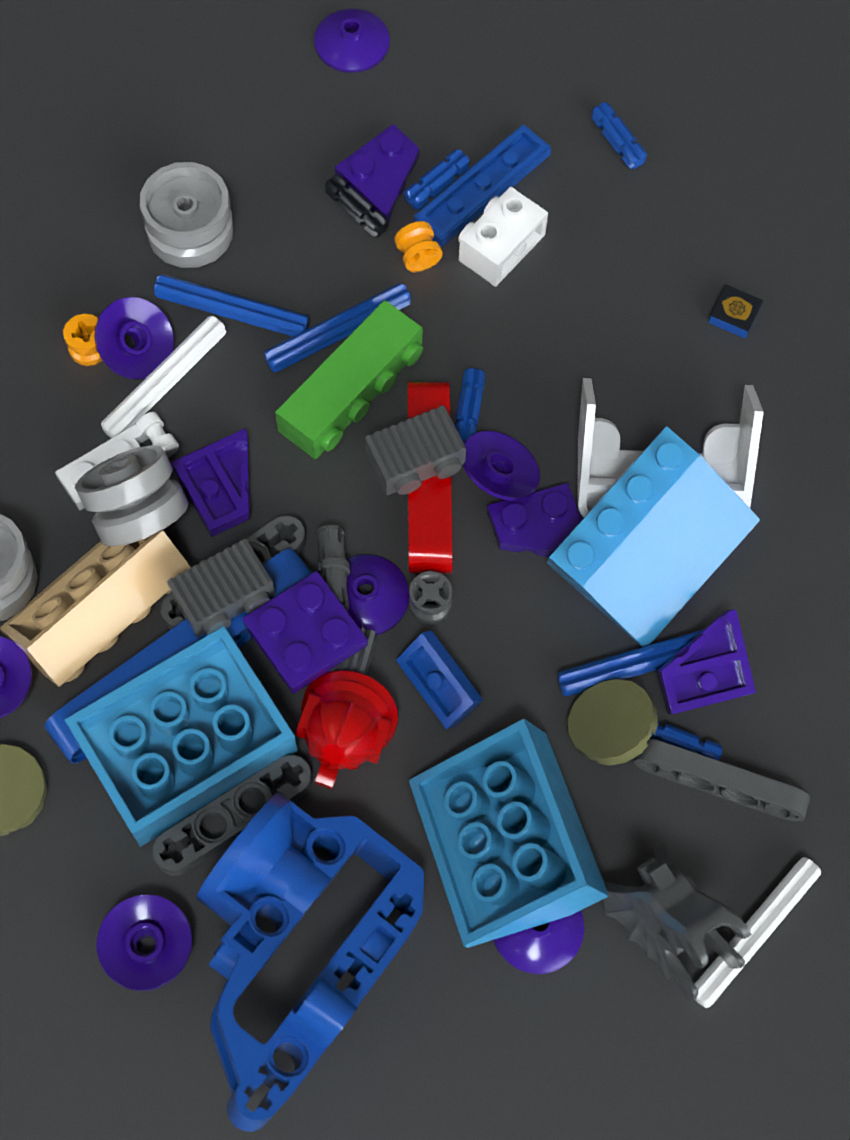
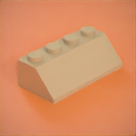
[0,530,191,687]

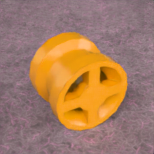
[394,221,443,272]
[63,314,103,366]

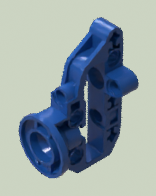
[196,792,424,1132]

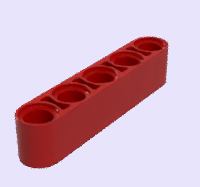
[407,381,452,574]

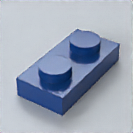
[396,630,483,730]

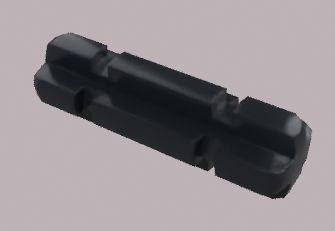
[325,174,389,237]

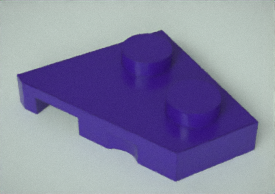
[335,124,419,220]
[171,428,249,537]

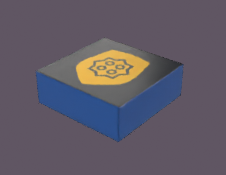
[709,285,763,339]

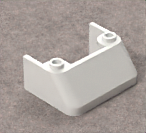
[577,378,764,518]

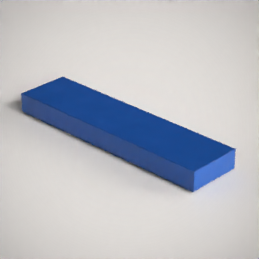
[414,124,551,248]

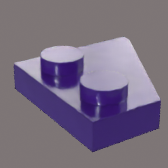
[487,483,582,557]
[657,609,756,715]

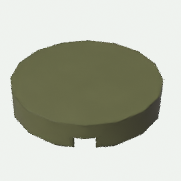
[568,679,658,766]
[0,744,48,836]

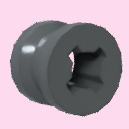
[409,571,453,624]

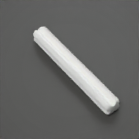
[101,316,226,438]
[694,857,821,1008]

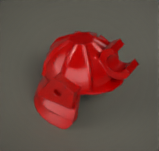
[296,670,398,790]

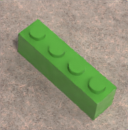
[275,300,424,460]

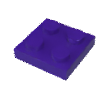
[242,571,368,694]

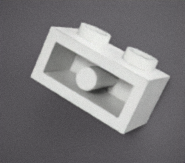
[458,186,548,287]

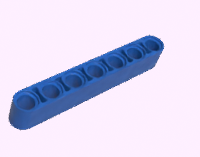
[44,548,312,764]

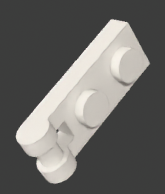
[55,412,179,511]

